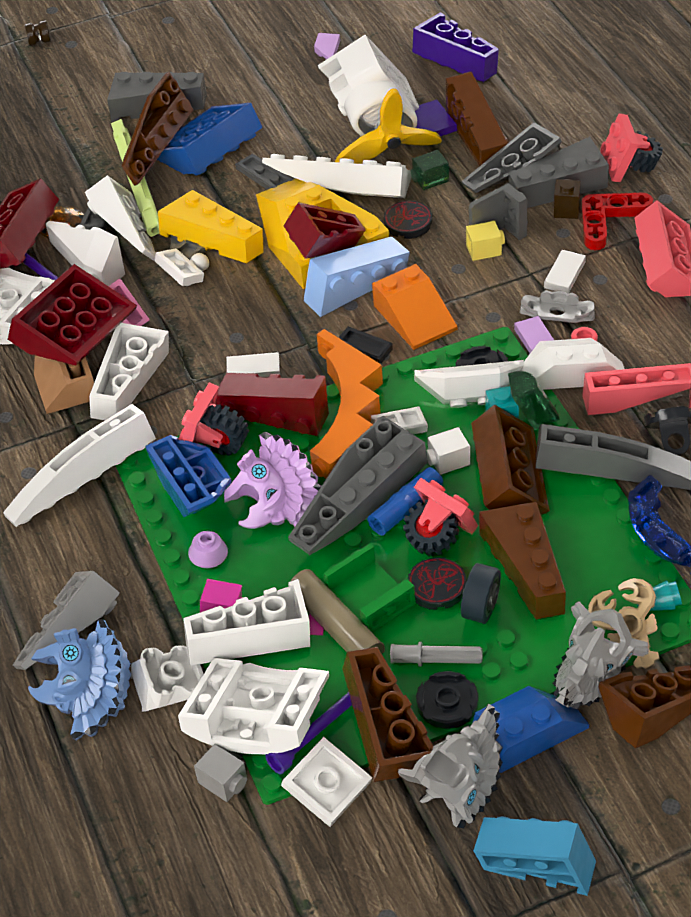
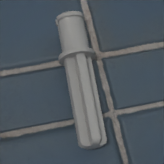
[390,642,483,667]

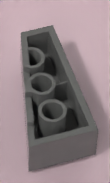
[107,72,207,122]
[509,137,609,208]

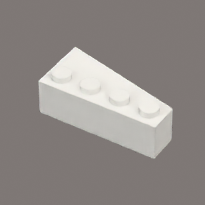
[183,579,310,665]

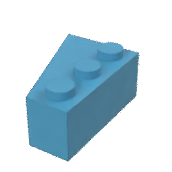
[473,816,596,896]

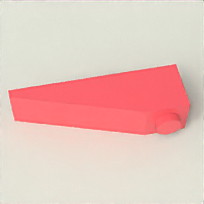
[583,363,691,415]

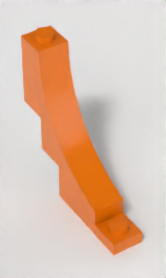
[310,329,383,479]

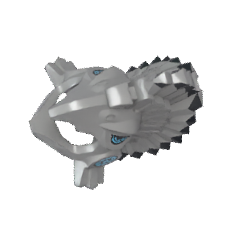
[553,602,649,709]
[398,704,503,829]

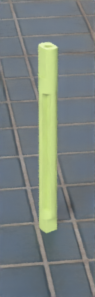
[111,119,160,237]

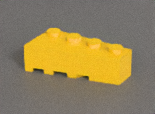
[158,190,263,264]

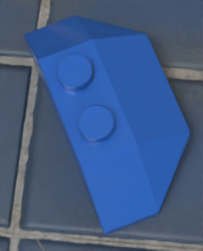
[145,435,232,517]
[473,686,589,773]

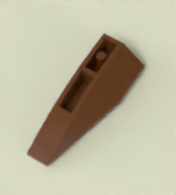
[121,72,194,186]

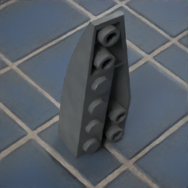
[288,416,427,555]
[536,424,691,490]

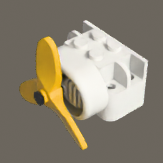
[318,35,442,164]

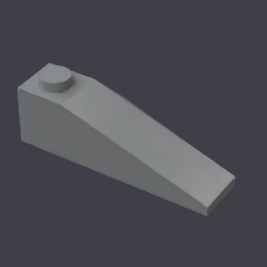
[13,571,120,670]

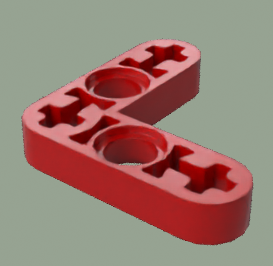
[581,193,653,250]

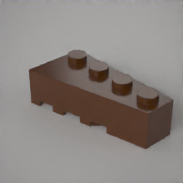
[446,71,509,166]
[479,502,566,619]

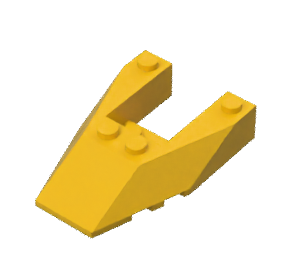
[256,178,389,289]

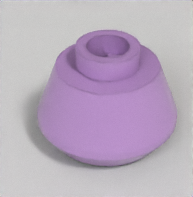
[188,531,228,568]

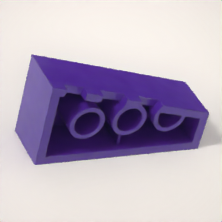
[412,12,499,82]

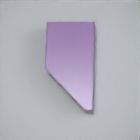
[314,33,340,59]

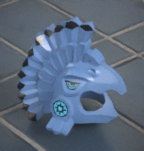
[28,620,131,740]

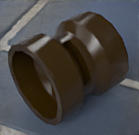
[25,20,51,45]

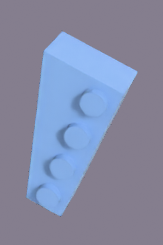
[304,237,409,317]

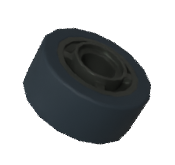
[461,563,501,624]

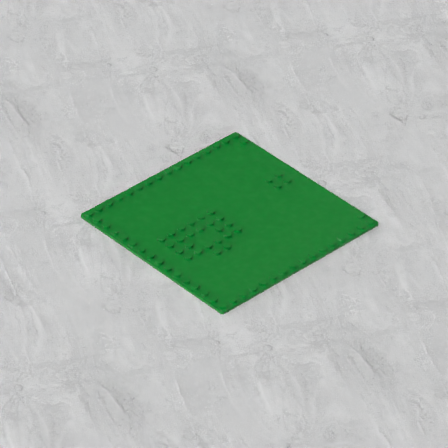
[115,327,691,805]

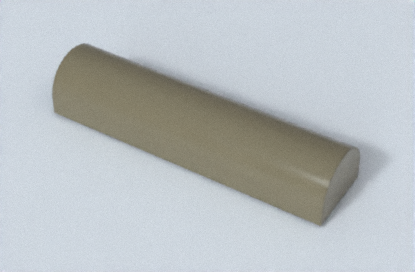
[291,569,385,654]

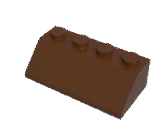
[471,405,550,514]

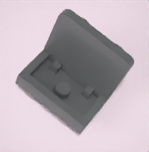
[469,183,528,240]

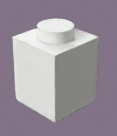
[426,427,470,475]

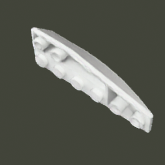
[3,404,156,527]

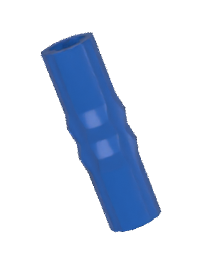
[368,467,443,536]

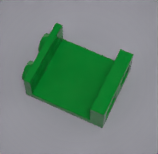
[323,543,416,633]

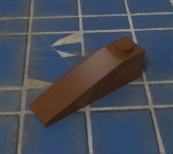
[598,665,691,749]

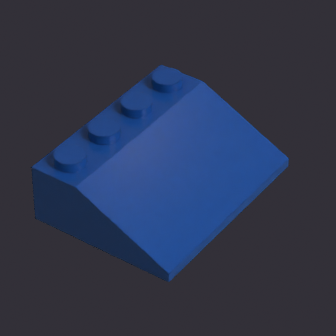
[157,103,262,176]

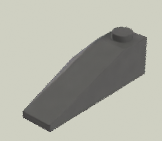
[461,123,562,193]

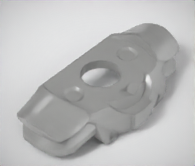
[519,290,595,323]

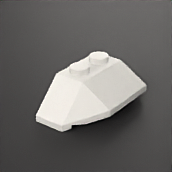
[519,338,624,391]
[414,360,524,408]

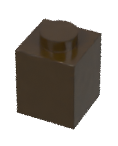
[554,179,581,219]

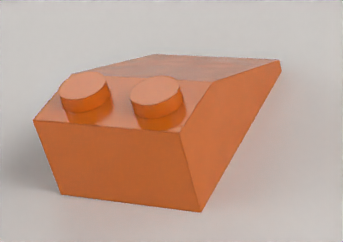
[372,264,458,350]

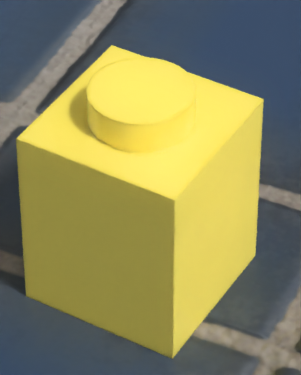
[466,221,505,261]

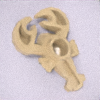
[588,578,660,669]

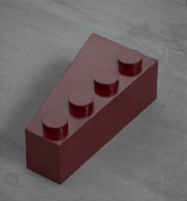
[216,373,329,436]

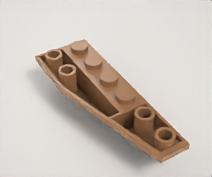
[34,356,94,414]

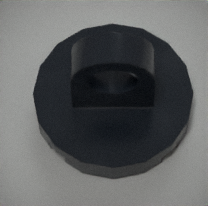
[644,406,691,456]

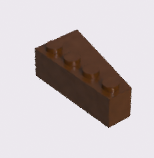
[342,647,433,782]

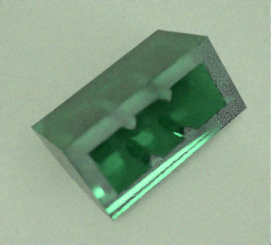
[508,371,560,430]

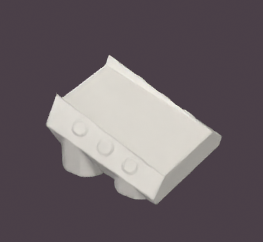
[131,646,204,712]

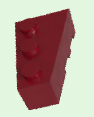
[283,202,366,259]

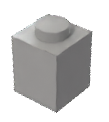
[194,744,247,802]

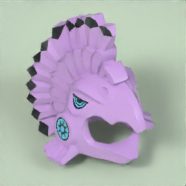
[224,432,321,529]

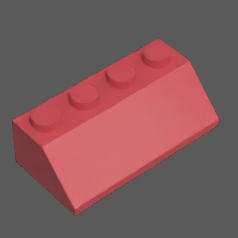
[634,200,691,297]

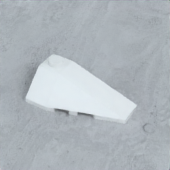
[85,175,156,261]
[46,221,125,286]

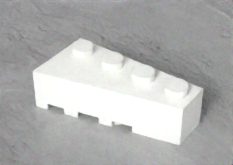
[89,323,169,420]

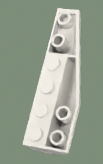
[262,154,412,198]

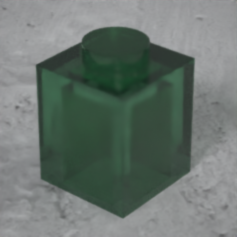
[410,150,449,190]

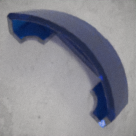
[628,475,691,567]

